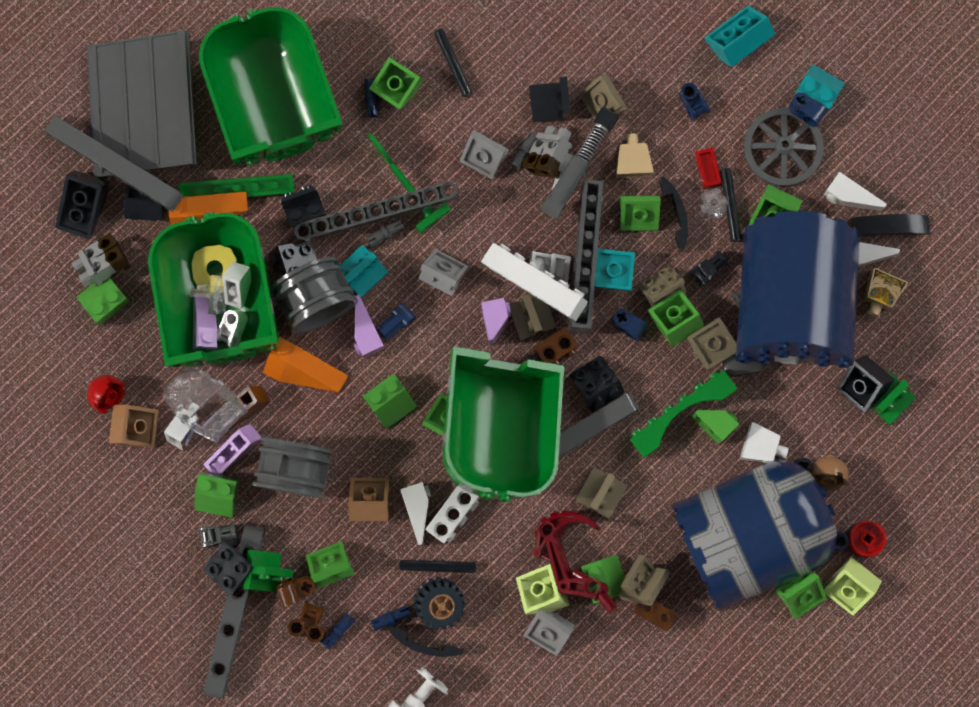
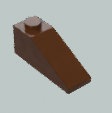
[209,386,271,434]

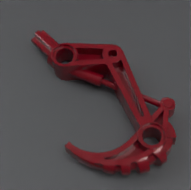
[532,510,618,614]

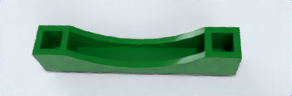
[630,370,738,458]

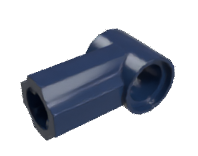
[377,303,416,341]

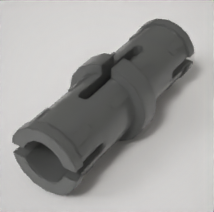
[509,132,537,170]
[366,218,405,248]

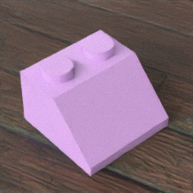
[481,298,511,346]

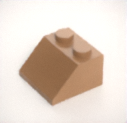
[109,405,158,448]
[348,478,389,522]

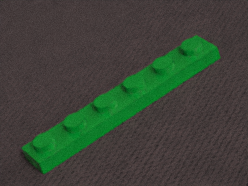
[179,173,295,197]

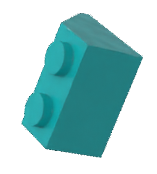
[794,64,845,115]

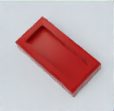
[694,148,722,189]

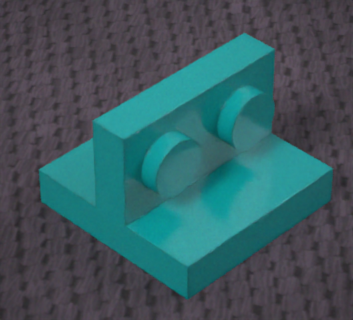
[340,245,389,299]
[594,249,635,291]

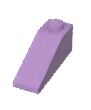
[192,294,217,352]
[354,295,384,358]
[203,424,261,476]

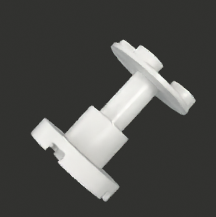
[388,667,448,707]

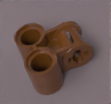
[276,575,315,607]
[287,601,325,643]

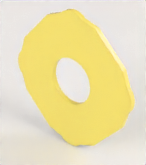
[192,245,237,292]

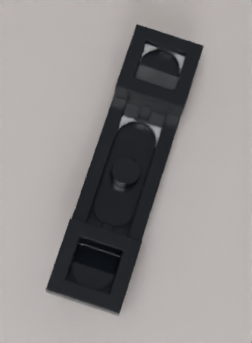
[659,176,688,253]
[852,214,930,237]
[388,626,464,657]

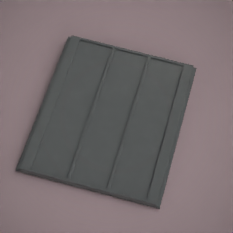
[87,30,197,178]

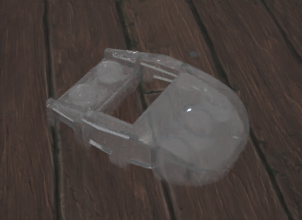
[164,369,248,442]

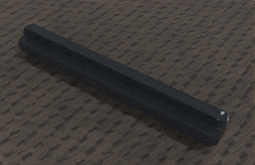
[434,28,472,97]
[720,168,741,242]
[399,560,476,573]

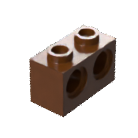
[533,327,579,365]
[632,601,677,631]

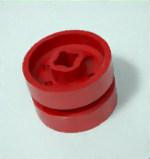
[847,521,886,557]

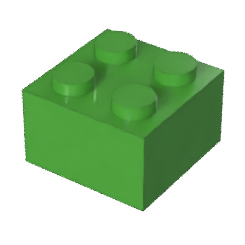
[648,290,705,347]

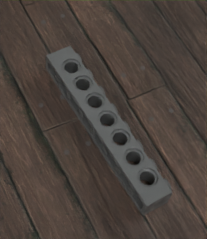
[568,179,603,334]

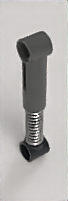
[540,106,619,220]

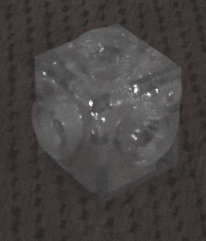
[700,188,729,220]

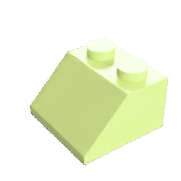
[824,557,882,616]
[516,564,569,615]

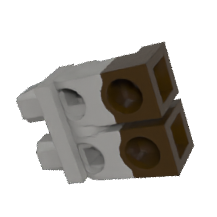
[522,126,572,179]
[72,232,131,287]

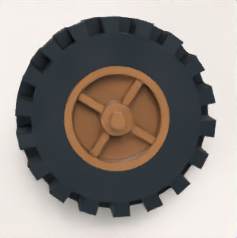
[413,577,466,630]

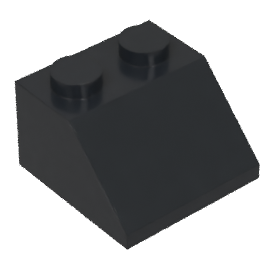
[123,181,168,221]
[837,355,895,413]

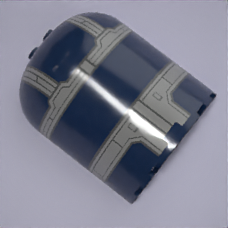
[672,460,837,611]

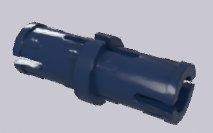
[364,78,379,118]
[370,605,411,632]
[320,613,356,650]

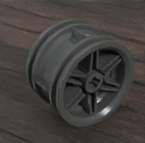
[271,256,358,334]
[252,437,334,499]

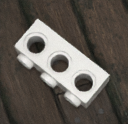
[425,486,480,544]

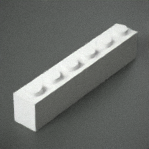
[481,243,588,322]

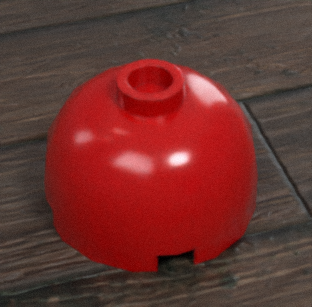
[87,375,125,414]

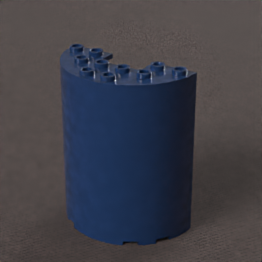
[735,211,860,368]

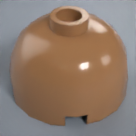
[810,455,849,490]

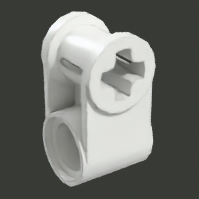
[217,310,248,348]

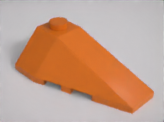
[169,191,248,225]
[263,336,348,393]

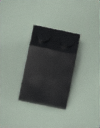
[55,170,110,239]

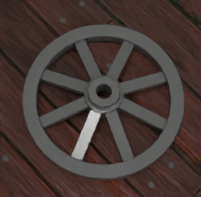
[743,108,824,187]

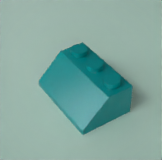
[704,5,775,67]

